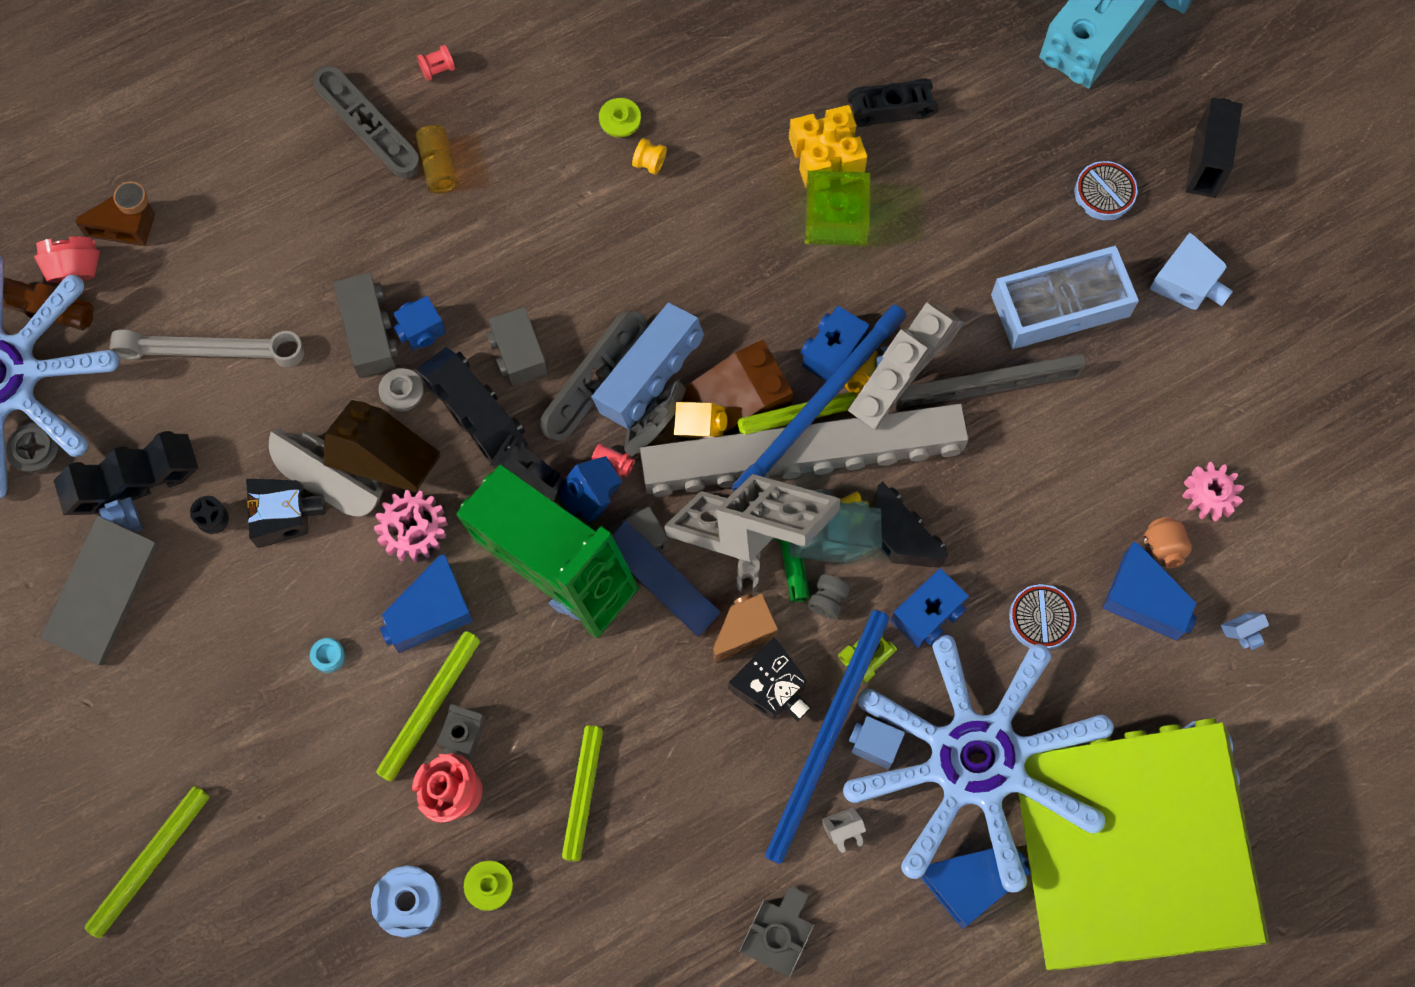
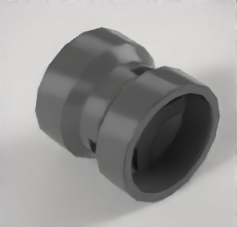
[807,574,851,620]

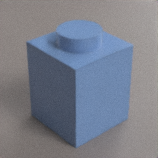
[849,716,905,770]

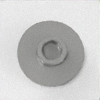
[379,368,424,412]

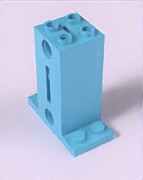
[1039,0,1192,89]

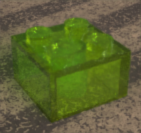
[804,170,870,246]

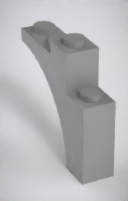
[848,302,965,429]

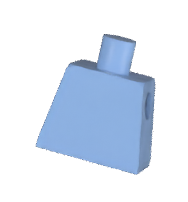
[1150,233,1233,310]

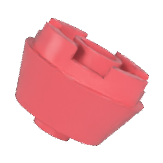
[34,236,100,283]
[412,753,483,823]

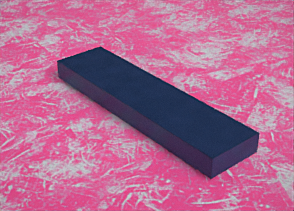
[612,520,721,637]

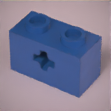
[801,306,870,381]
[890,568,969,648]

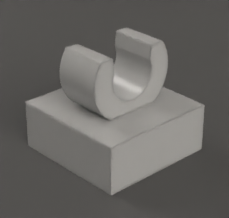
[821,807,866,853]

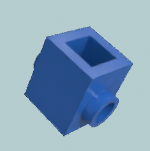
[393,296,446,351]

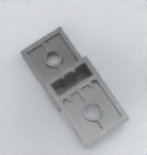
[665,474,841,562]

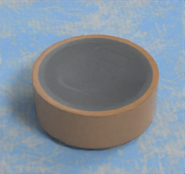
[113,181,148,215]

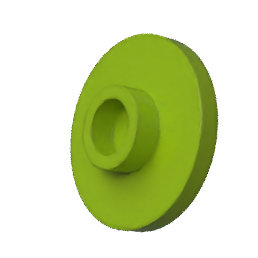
[599,98,641,137]
[464,861,513,911]

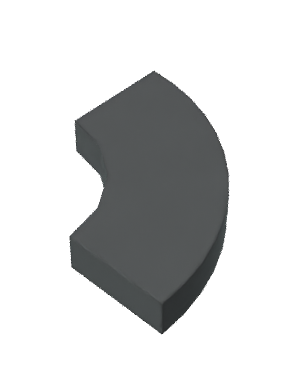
[624,381,686,457]

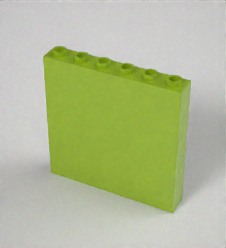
[1018,718,1270,971]

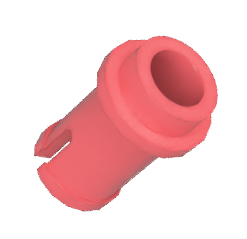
[592,443,635,477]

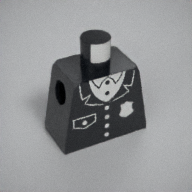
[728,637,811,722]

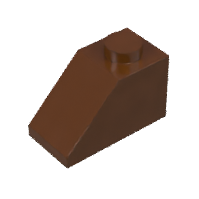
[75,196,155,246]

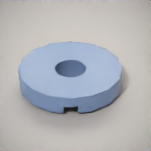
[370,865,442,938]

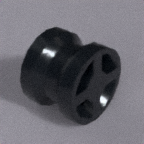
[190,496,229,535]

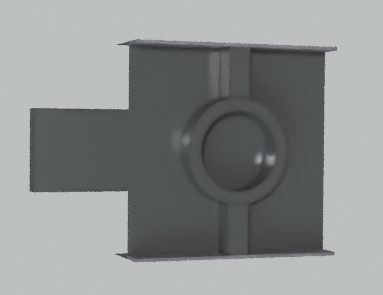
[739,886,814,977]

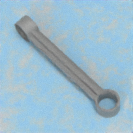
[109,330,305,368]

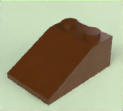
[682,340,793,439]

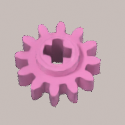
[1182,462,1244,522]

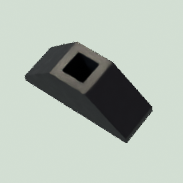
[871,481,948,568]

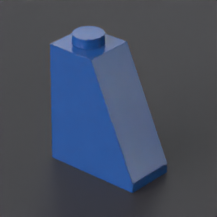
[1102,542,1197,641]
[380,554,473,653]
[921,848,1031,929]

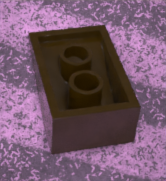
[323,400,440,492]

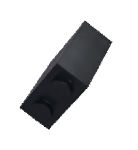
[1185,98,1243,198]

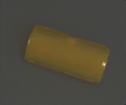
[416,125,458,194]

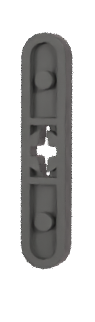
[313,66,421,179]
[540,310,647,441]

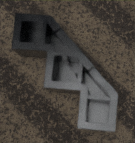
[416,347,528,463]
[54,431,199,515]

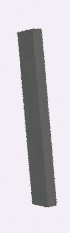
[894,354,1086,411]

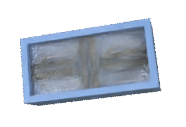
[991,246,1139,350]

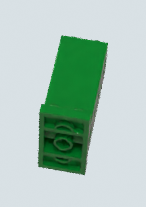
[456,465,639,639]

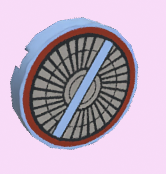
[1074,161,1138,220]
[1009,584,1077,650]

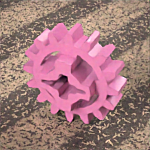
[374,490,448,562]

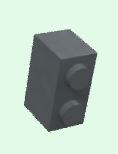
[486,307,548,386]

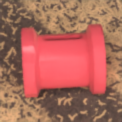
[417,44,455,81]

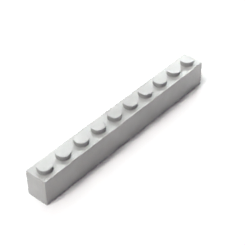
[640,404,968,497]

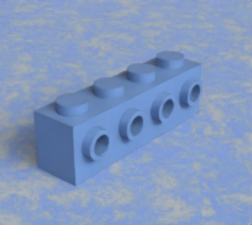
[591,302,704,430]

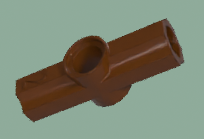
[3,277,94,331]

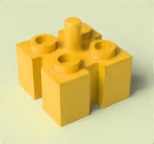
[789,105,867,190]

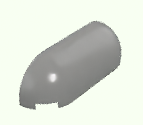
[269,428,383,516]

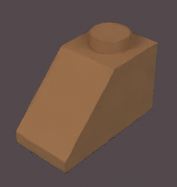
[713,594,778,663]

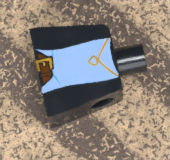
[246,479,326,548]

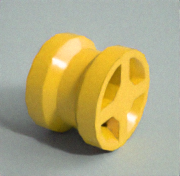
[632,138,667,175]

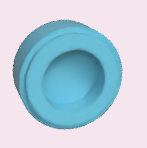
[310,638,346,673]

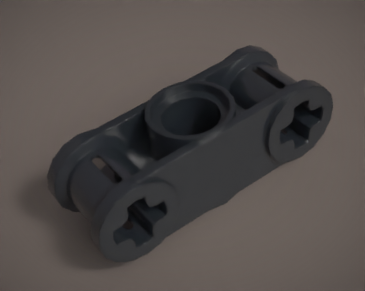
[847,78,938,127]

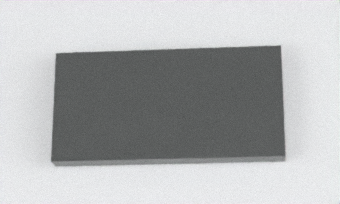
[40,516,159,665]

